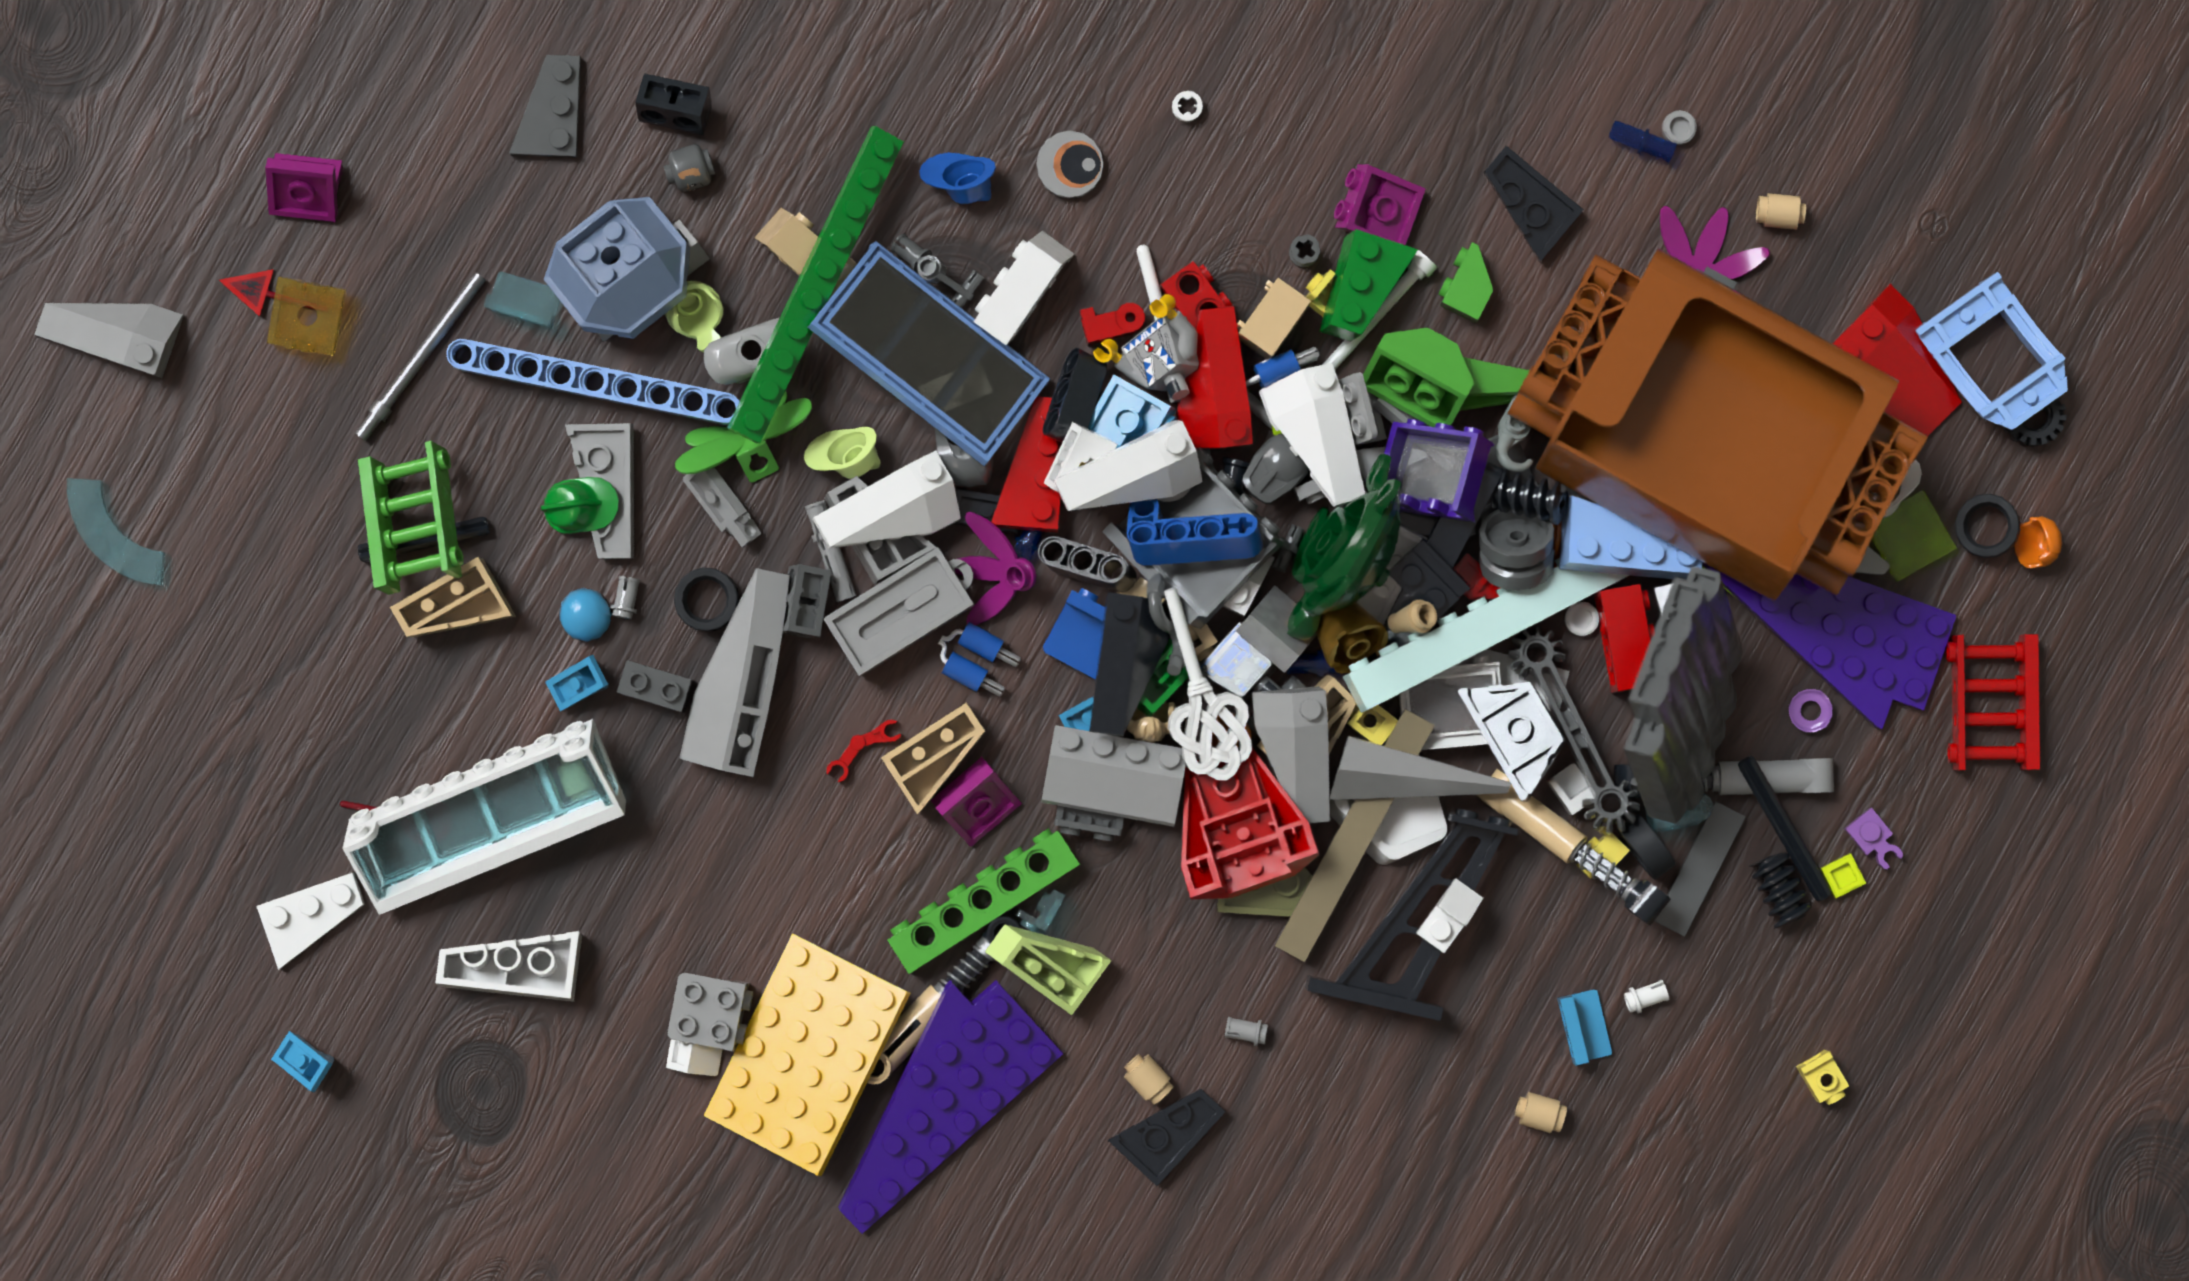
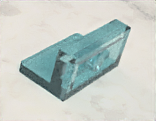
[484,272,560,329]

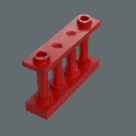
[1946,634,2040,770]

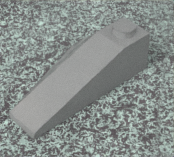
[34,303,184,378]
[1252,686,1330,823]

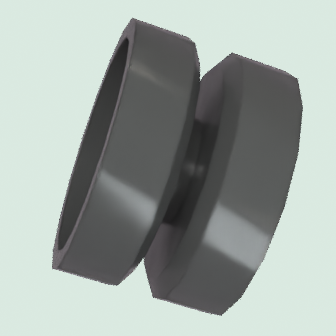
[1479,509,1554,591]

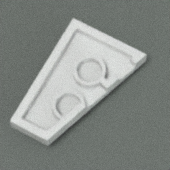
[257,873,365,970]

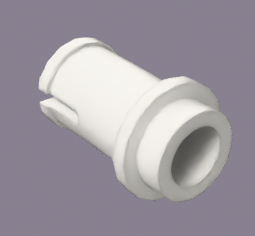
[1624,980,1669,1014]

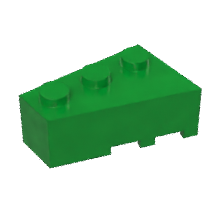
[1319,229,1418,342]

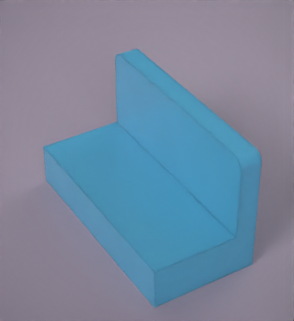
[1557,989,1612,1065]

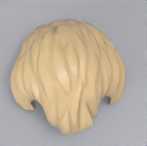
[1127,702,1176,743]

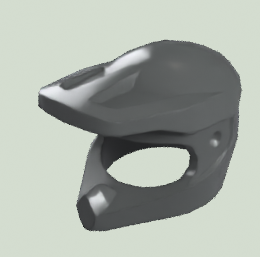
[934,410,994,487]
[1242,434,1310,504]

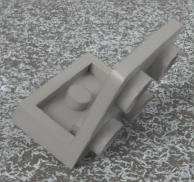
[1339,372,1387,447]
[668,973,753,1051]

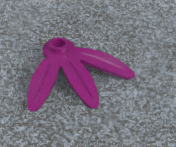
[1660,206,1770,280]
[955,512,1036,625]

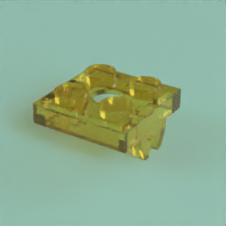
[267,276,346,356]

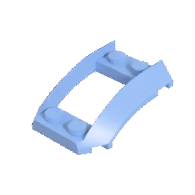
[1915,272,2068,430]

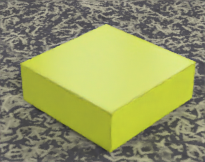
[1820,853,1866,898]

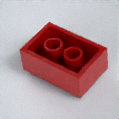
[1594,584,1655,693]

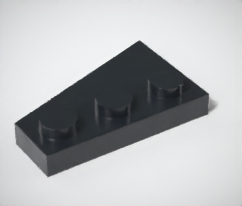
[1484,146,1584,262]
[1107,1088,1226,1186]

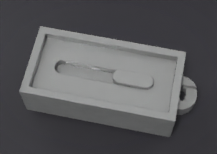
[823,547,975,677]

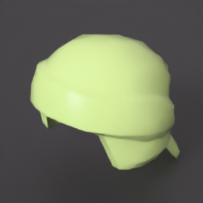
[665,281,724,352]

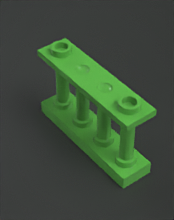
[358,441,464,595]

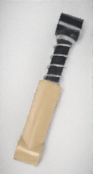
[1476,769,1671,926]

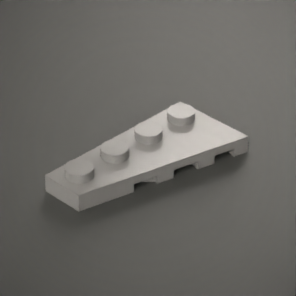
[565,423,634,559]

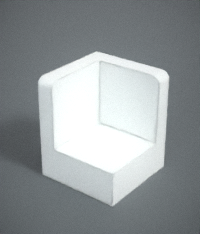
[1546,764,1594,815]

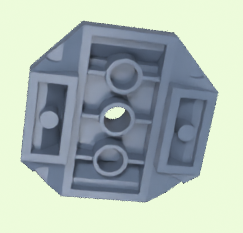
[544,197,691,339]

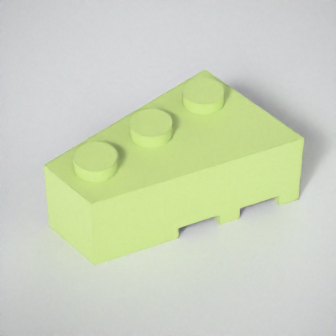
[985,924,1112,1015]

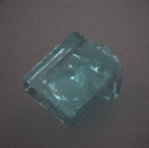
[1017,889,1066,933]

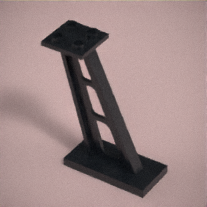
[1305,808,1518,1021]

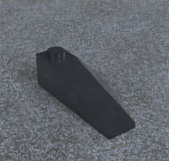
[1089,592,1172,736]

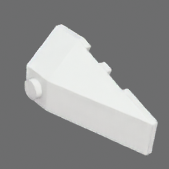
[1053,420,1203,511]
[813,451,961,548]

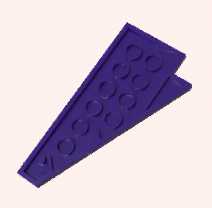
[838,980,1063,1234]

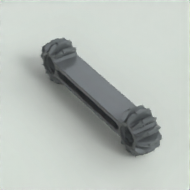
[1508,626,1640,835]

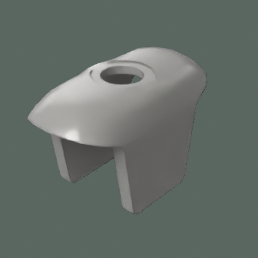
[704,318,779,385]

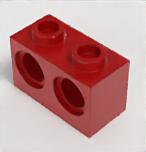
[1160,261,1233,328]

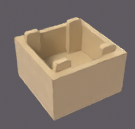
[1237,278,1311,359]

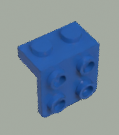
[1043,588,1104,680]

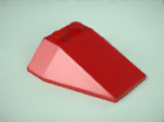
[1832,284,1962,436]
[1181,746,1319,900]

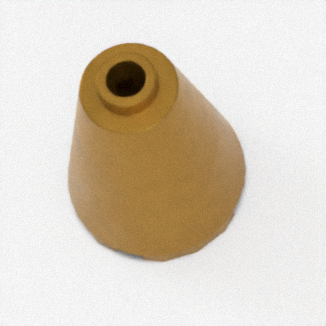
[1316,602,1388,674]

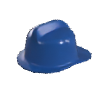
[919,153,996,204]

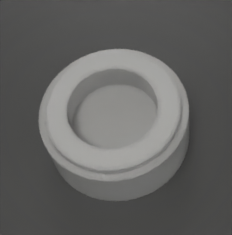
[1662,110,1697,145]

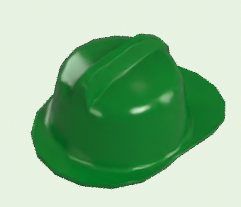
[541,477,619,534]

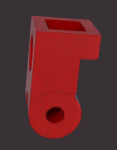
[1079,303,1145,345]

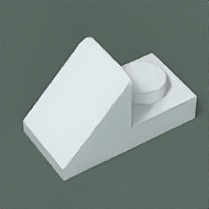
[1416,878,1483,953]

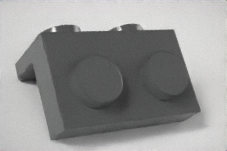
[1054,806,1124,842]

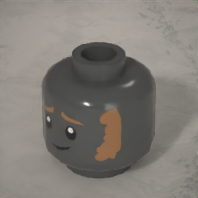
[663,144,715,192]

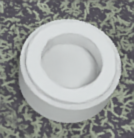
[1564,602,1599,636]

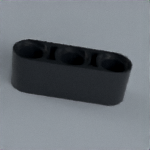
[1043,348,1107,443]
[1038,536,1137,592]

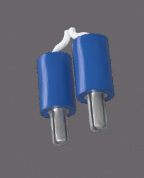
[1246,347,1319,389]
[938,622,1021,697]

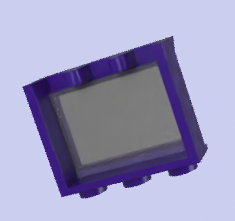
[1384,419,1495,523]

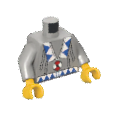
[1093,294,1199,400]

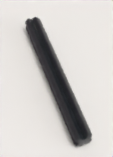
[1738,756,1832,901]

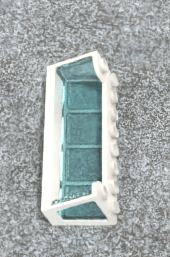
[343,719,626,915]

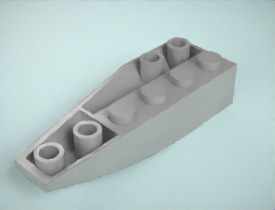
[679,568,790,777]

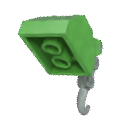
[1363,328,1533,472]

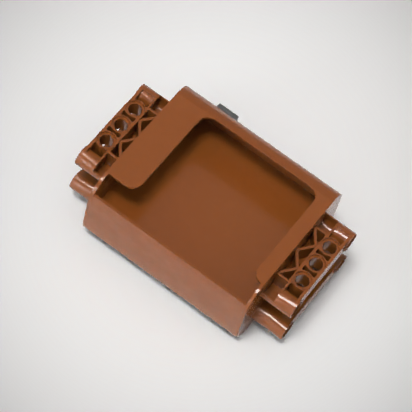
[1507,248,1928,601]

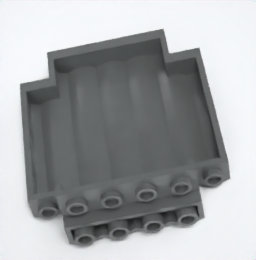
[1624,566,1742,824]

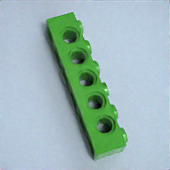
[887,828,1080,974]

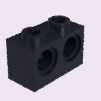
[635,73,712,135]

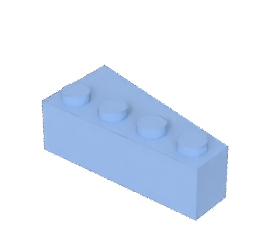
[1559,496,1702,580]

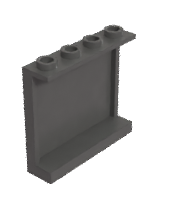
[1102,447,1285,629]

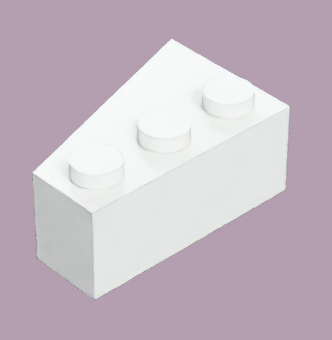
[974,231,1074,345]

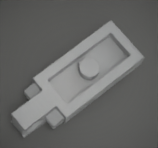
[683,468,761,547]

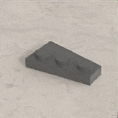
[509,55,581,158]

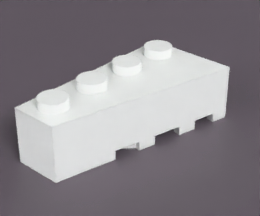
[436,931,582,1002]

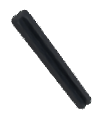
[358,517,490,562]

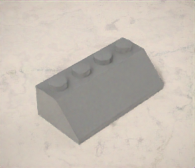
[1041,725,1186,827]

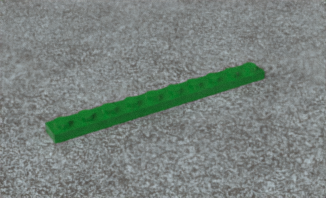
[727,126,904,443]

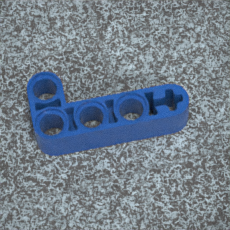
[1127,499,1263,565]

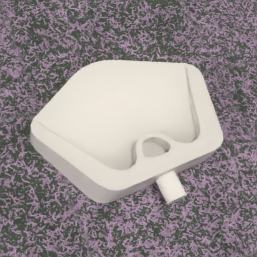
[1329,796,1447,865]

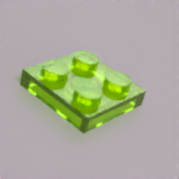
[1872,490,1957,582]

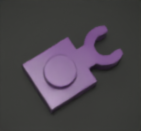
[1844,808,1903,870]

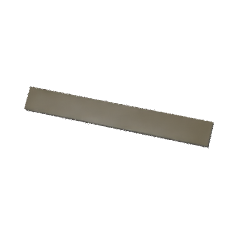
[1275,709,1435,962]

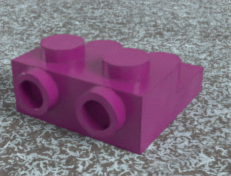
[1334,164,1426,245]

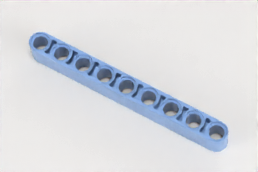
[446,339,740,425]

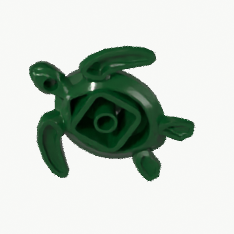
[1287,454,1401,639]

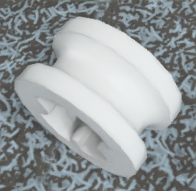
[1172,91,1203,122]

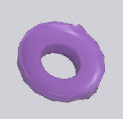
[1789,689,1832,732]

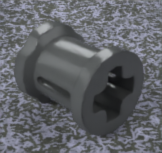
[1289,234,1320,268]

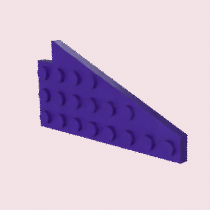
[1702,562,1957,729]

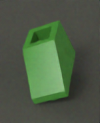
[1438,242,1493,323]

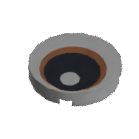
[1036,131,1103,198]

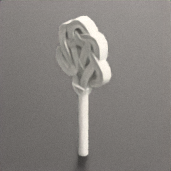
[1164,587,1252,780]

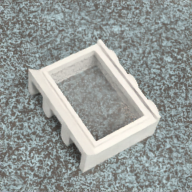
[1399,656,1501,750]

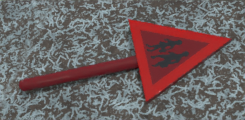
[218,269,329,317]

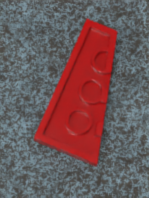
[991,396,1062,533]

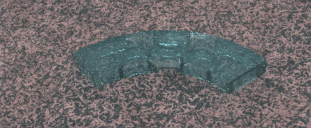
[67,478,165,585]

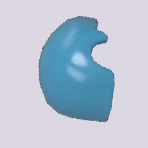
[559,588,611,642]

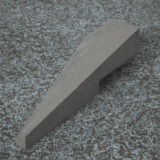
[1329,736,1511,800]

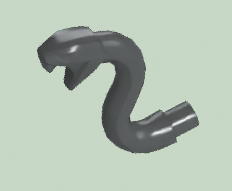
[1147,574,1185,676]

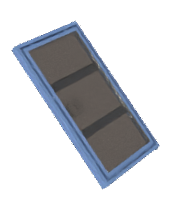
[807,241,1050,466]

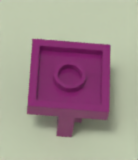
[265,153,343,222]
[931,757,1022,847]

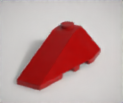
[1176,306,1253,448]

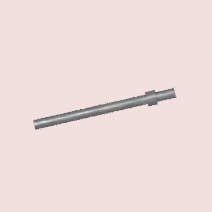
[355,272,486,441]

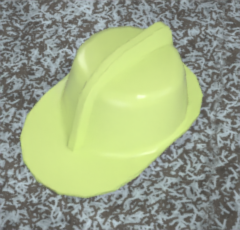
[804,427,881,479]

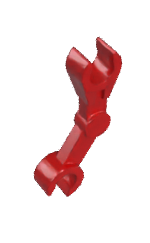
[826,719,902,782]

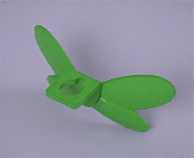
[675,391,812,483]

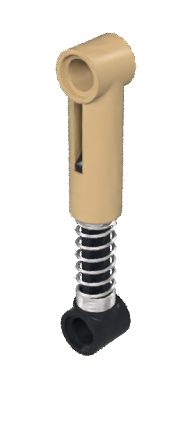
[867,915,1020,1084]

